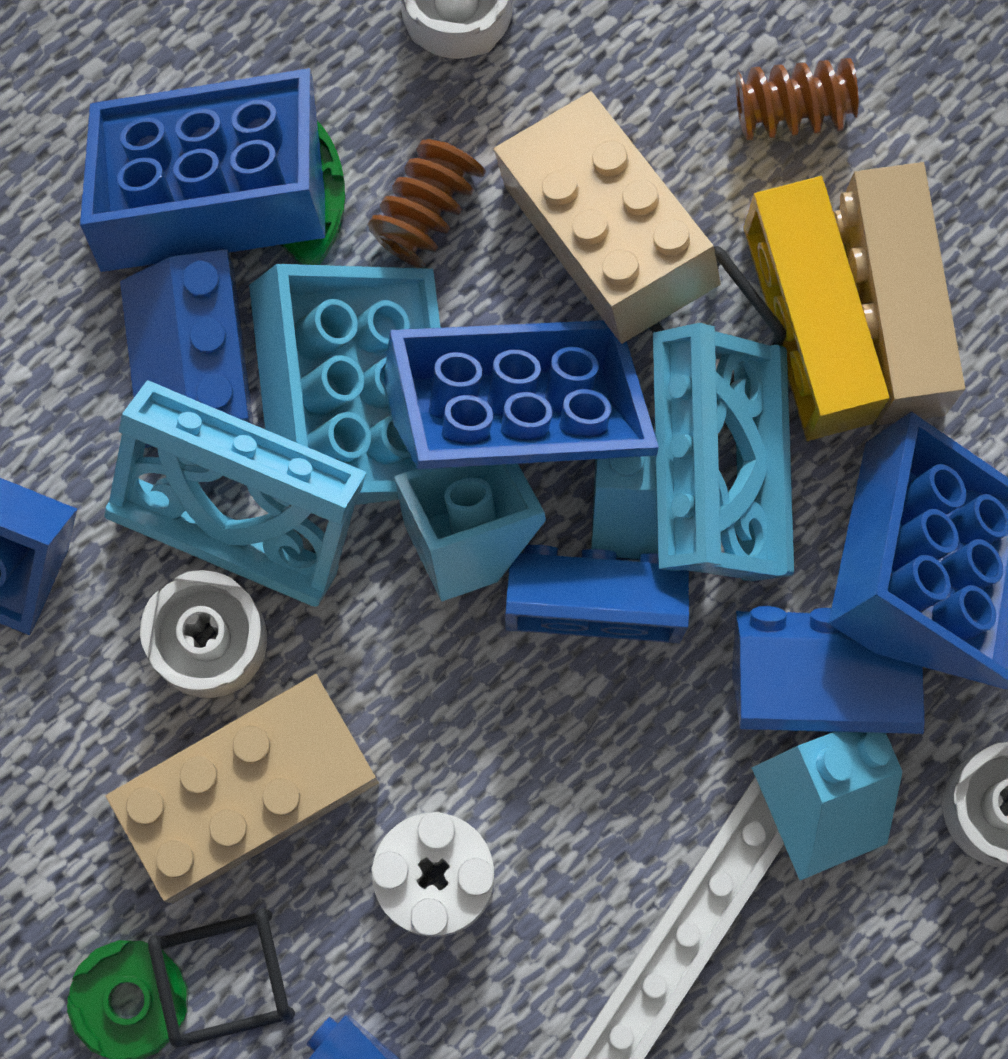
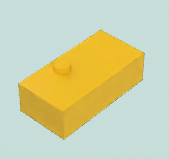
[743,176,890,441]

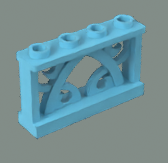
[653,323,794,581]
[104,380,367,607]

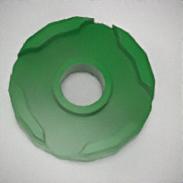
[67,940,189,1059]

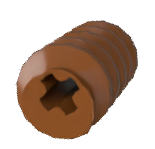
[736,58,859,140]
[368,139,486,268]

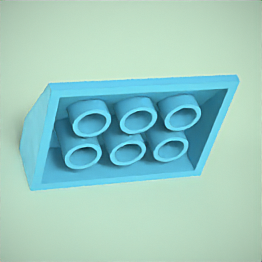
[249,264,441,505]

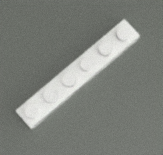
[570,777,784,1059]

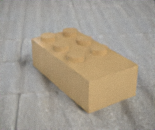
[493,91,721,344]
[833,162,965,425]
[105,674,379,904]

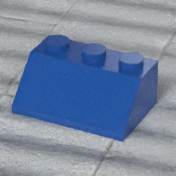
[120,249,254,448]
[0,478,77,635]
[505,545,689,644]
[732,606,925,734]

